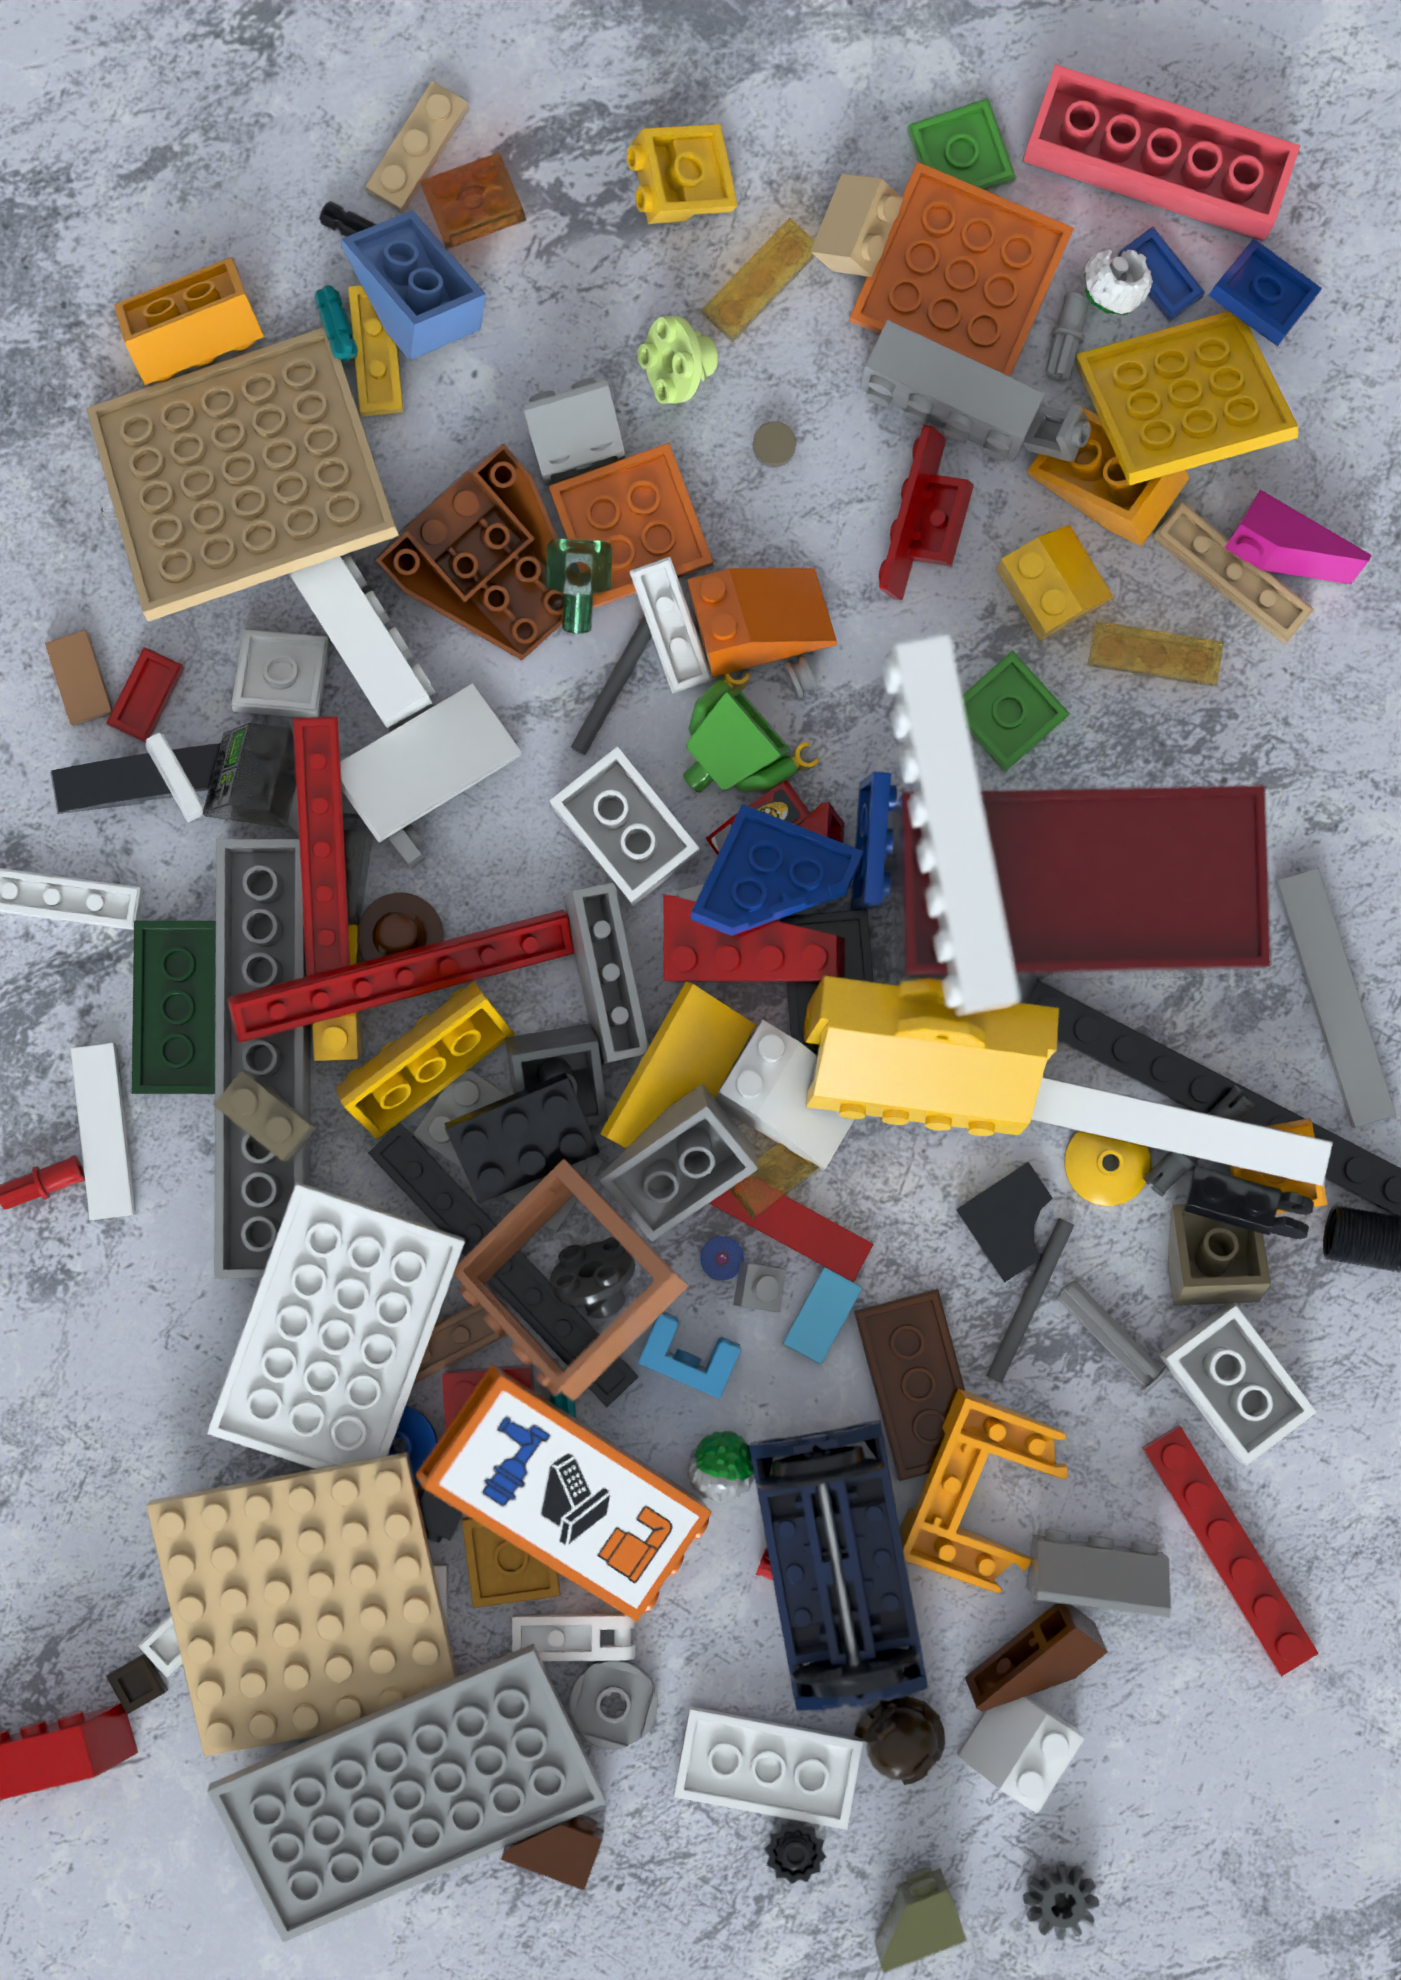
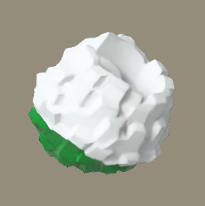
[1084,249,1153,315]

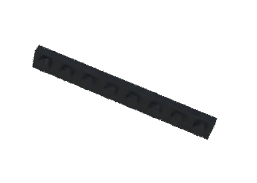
[368,1123,639,1407]

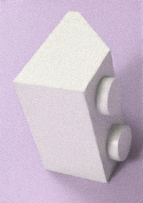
[957,1696,1085,1814]

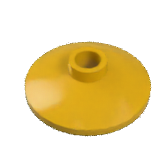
[1064,1130,1151,1206]

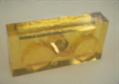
[729,1143,820,1219]

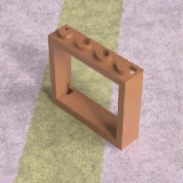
[453,1159,688,1401]

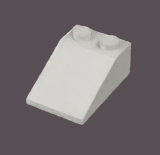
[715,1020,855,1171]

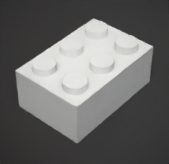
[549,746,700,907]
[1158,1303,1317,1466]

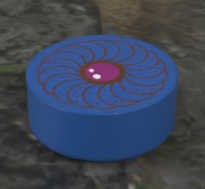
[700,1237,744,1281]

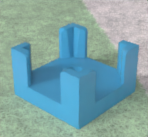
[638,1311,741,1399]

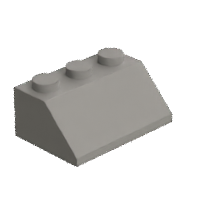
[1026,1529,1171,1618]

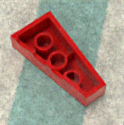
[664,894,845,983]

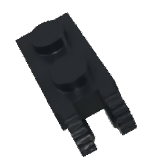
[1184,1166,1314,1240]

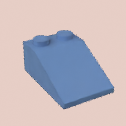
[341,210,486,360]

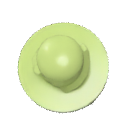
[637,315,718,404]

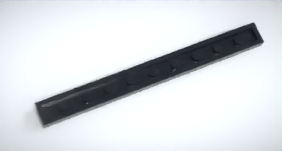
[1026,981,1401,1217]

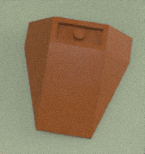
[374,444,585,660]

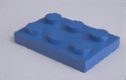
[850,772,897,911]

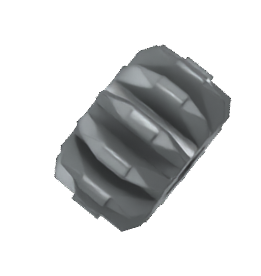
[1023,1861,1099,1940]

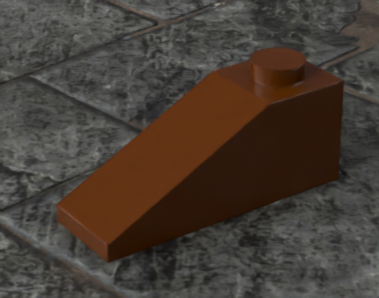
[965,1603,1108,1712]

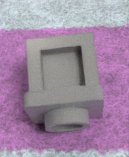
[1023,403,1091,462]

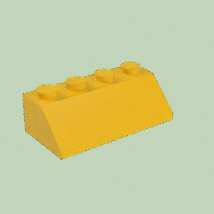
[335,981,515,1139]

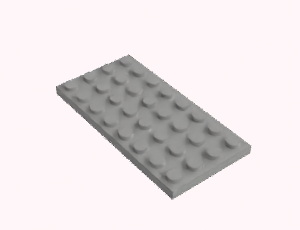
[207,1644,606,1942]

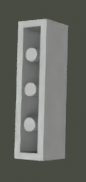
[563,883,649,1065]

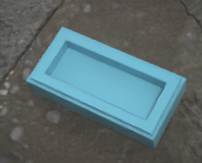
[783,1267,862,1364]

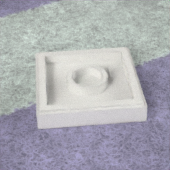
[231,629,330,718]

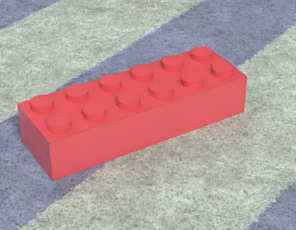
[1022,64,1301,242]

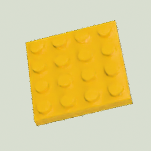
[1076,311,1298,486]

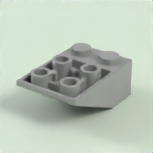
[522,378,625,486]

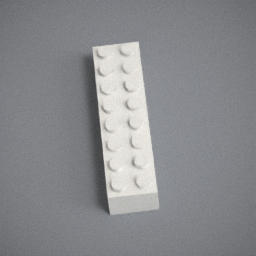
[883,635,1020,1016]

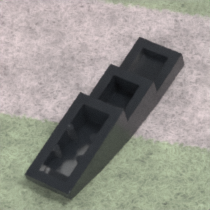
[50,742,237,814]

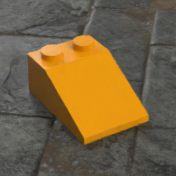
[1027,408,1190,547]

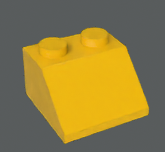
[996,525,1114,642]

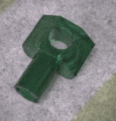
[546,539,612,634]

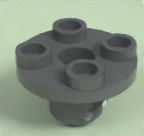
[550,1237,636,1319]

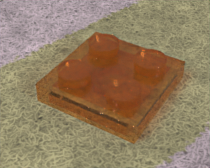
[420,152,527,250]

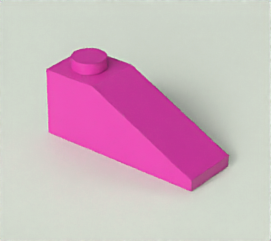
[1225,489,1372,584]

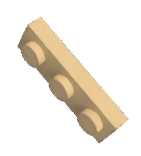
[365,80,469,214]

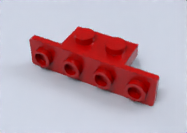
[879,425,974,600]

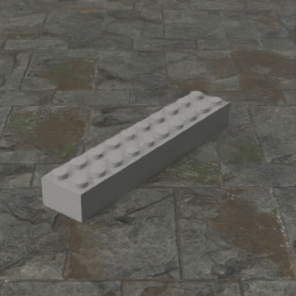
[214,839,310,1279]

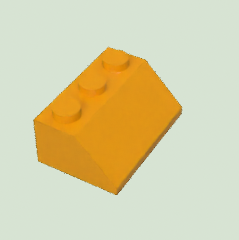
[114,257,264,385]

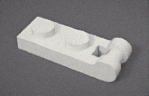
[512,1612,636,1661]

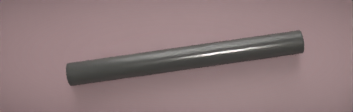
[571,616,652,755]
[986,1218,1075,1383]

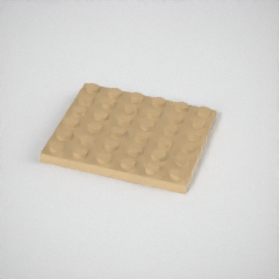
[86,327,399,622]
[146,1452,457,1756]

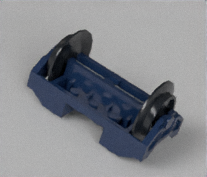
[749,1420,928,1711]

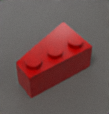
[0,1703,138,1800]

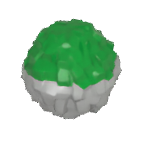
[687,1431,755,1502]

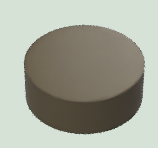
[753,422,796,467]

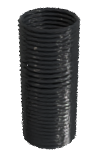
[1323,1205,1401,1273]

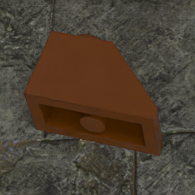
[501,1814,604,1890]

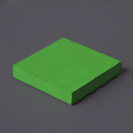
[907,98,1016,191]
[962,651,1070,772]

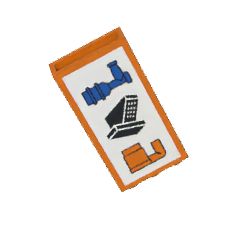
[416,1364,712,1622]

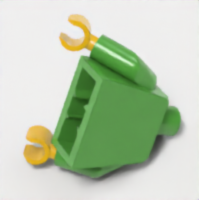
[683,672,819,793]

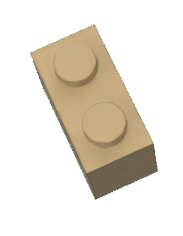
[810,174,903,277]

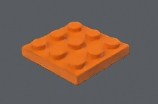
[548,443,713,609]

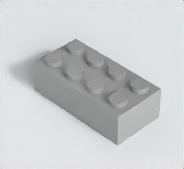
[860,320,1046,461]

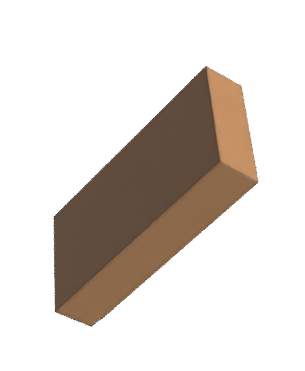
[45,630,113,726]

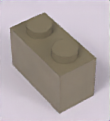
[213,1070,317,1161]

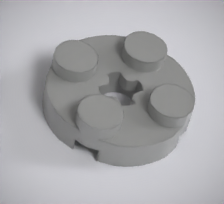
[569,1660,658,1750]

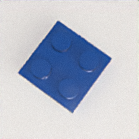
[1208,238,1322,346]

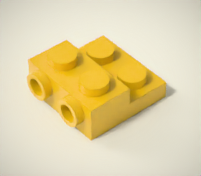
[627,124,738,224]

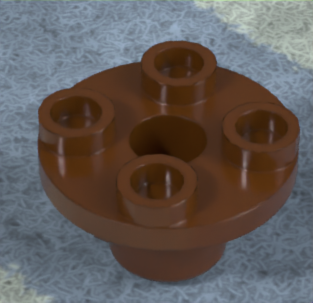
[358,893,444,961]

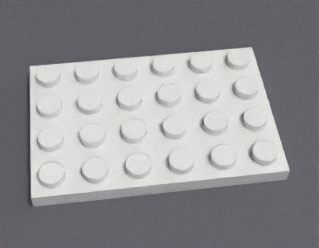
[207,1181,465,1469]

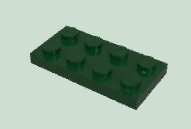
[132,921,216,1094]

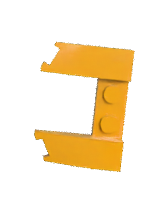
[900,1388,1068,1594]

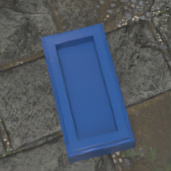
[1117,226,1205,322]

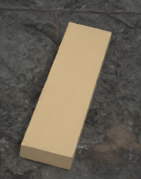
[1153,501,1314,645]

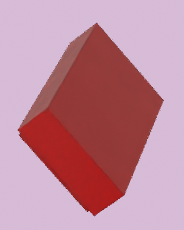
[106,647,185,743]

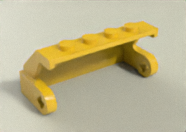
[803,976,1059,1136]

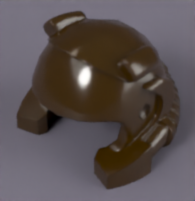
[854,1696,945,1785]

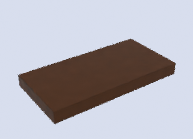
[854,1289,965,1481]

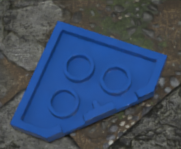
[691,804,864,936]

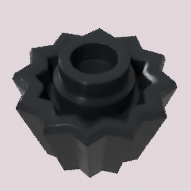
[764,1821,827,1885]

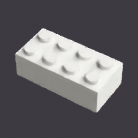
[290,554,436,732]

